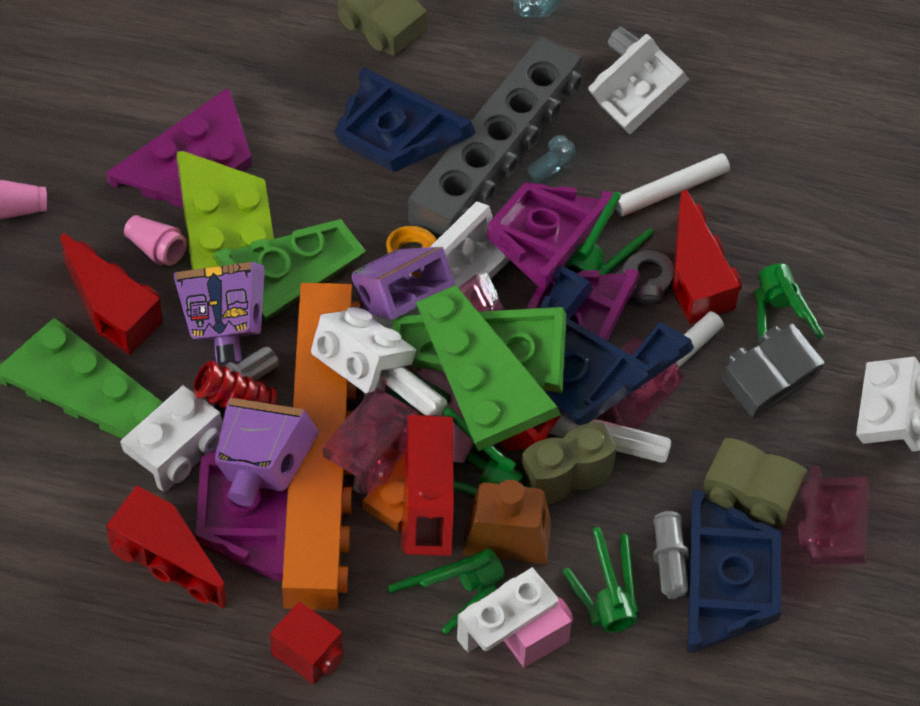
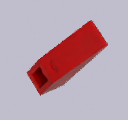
[672,189,742,324]
[60,233,163,356]
[401,415,454,556]
[106,485,227,609]

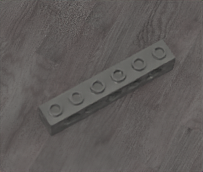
[408,36,583,239]

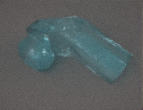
[513,0,564,17]
[526,135,576,184]

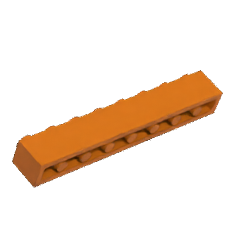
[282,283,361,610]

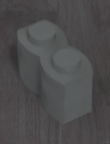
[721,324,825,419]

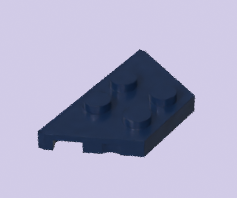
[334,67,476,172]
[687,490,781,652]

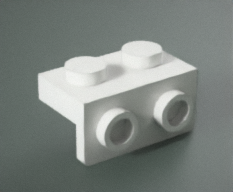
[588,34,689,134]
[431,201,510,301]
[311,307,416,393]
[856,356,920,452]
[120,385,223,492]
[457,567,558,653]

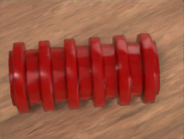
[194,361,277,409]

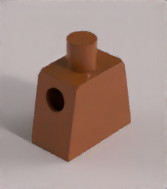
[462,480,552,564]

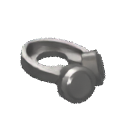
[615,250,674,305]

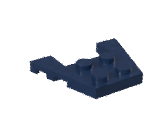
[541,265,694,426]

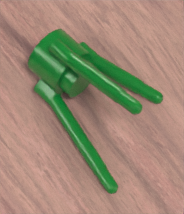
[564,192,654,275]
[753,263,824,345]
[443,407,525,496]
[563,527,640,633]
[387,548,505,634]

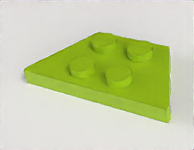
[177,151,274,270]

